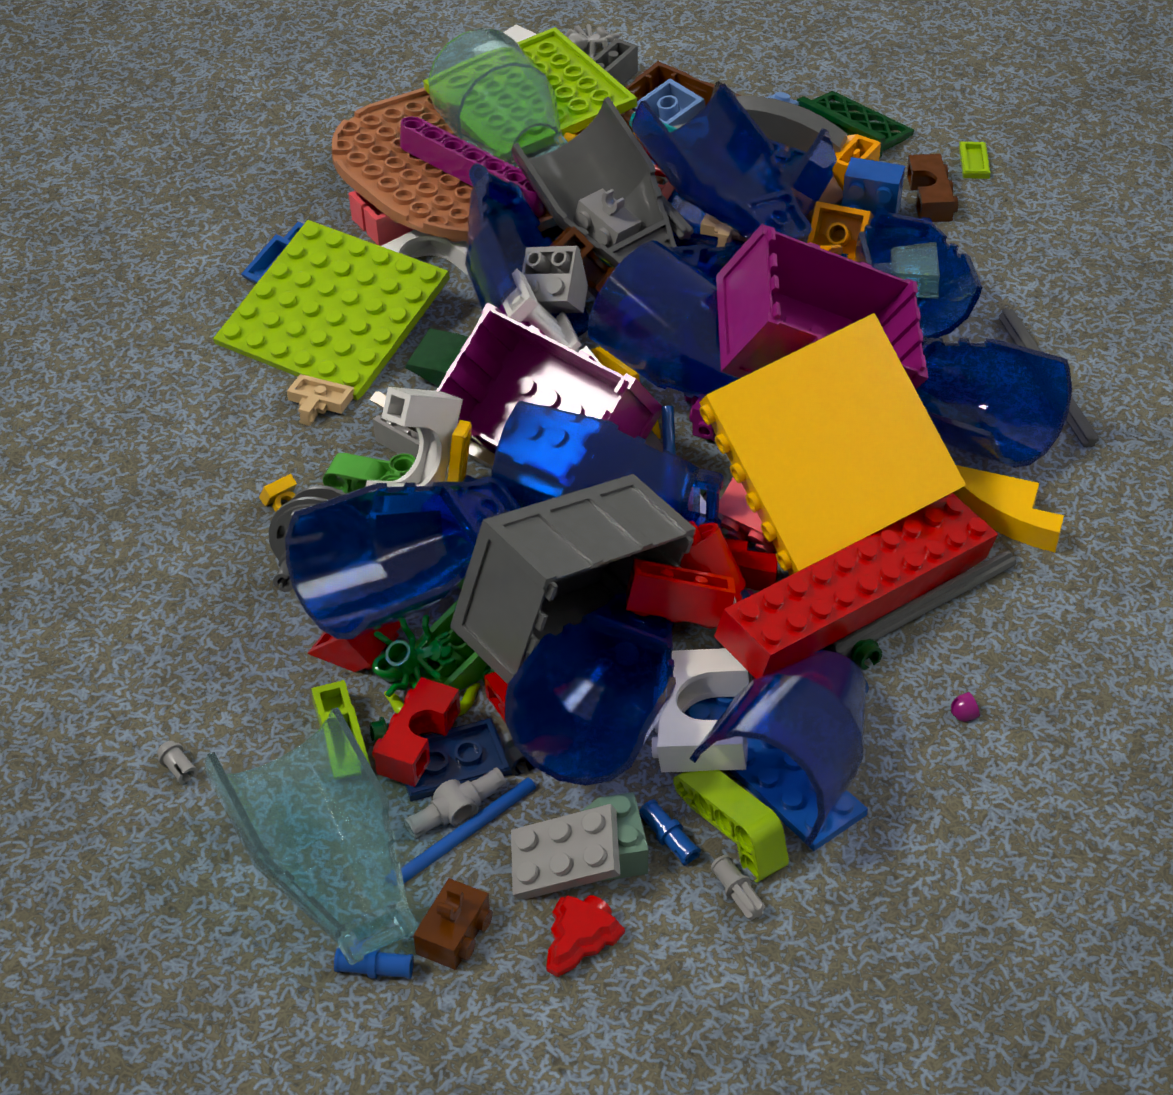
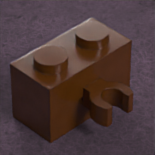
[413,878,493,970]

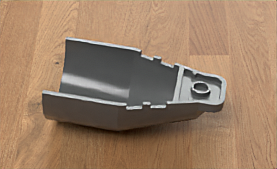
[512,97,685,292]

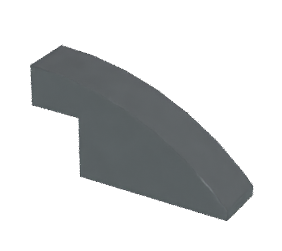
[729,96,847,155]

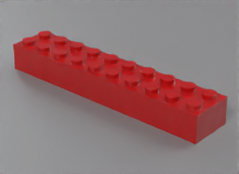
[714,493,998,683]

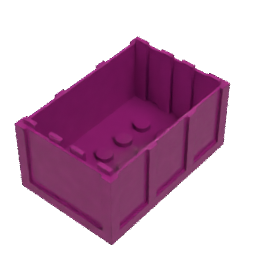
[716,224,928,390]
[437,303,662,494]

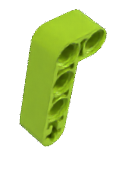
[673,770,789,883]

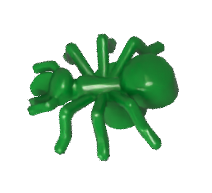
[372,615,455,697]

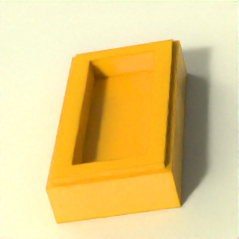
[446,420,472,492]

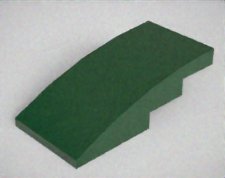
[405,328,468,387]

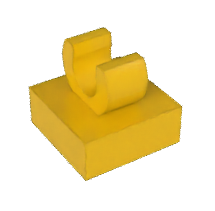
[259,474,297,512]

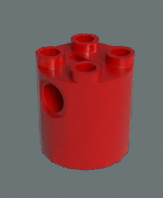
[680,521,746,602]

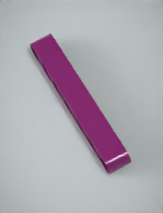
[400,116,547,217]

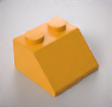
[807,201,874,263]

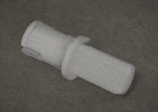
[711,855,765,920]

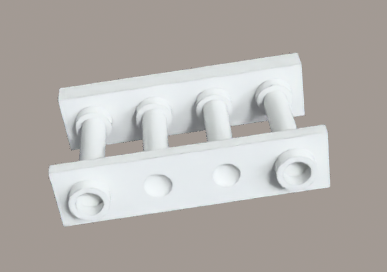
[497,269,582,352]

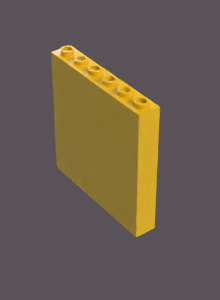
[699,313,966,575]

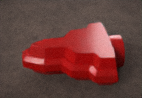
[546,895,625,977]

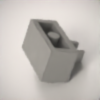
[573,188,642,248]

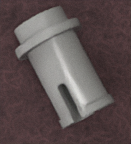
[157,741,198,785]

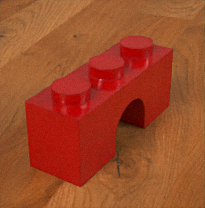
[372,677,461,787]

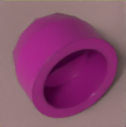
[951,692,980,722]

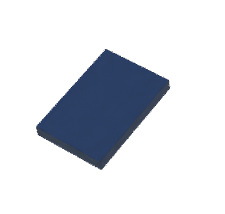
[404,718,512,802]

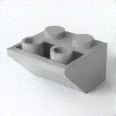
[522,246,588,314]

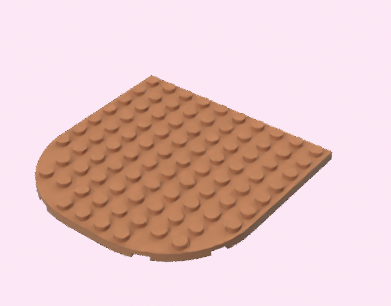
[332,88,663,242]

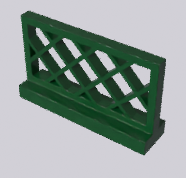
[797,91,914,159]

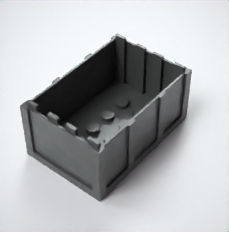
[450,474,696,686]

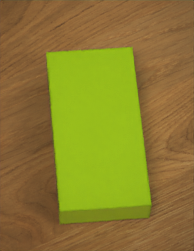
[959,142,990,179]

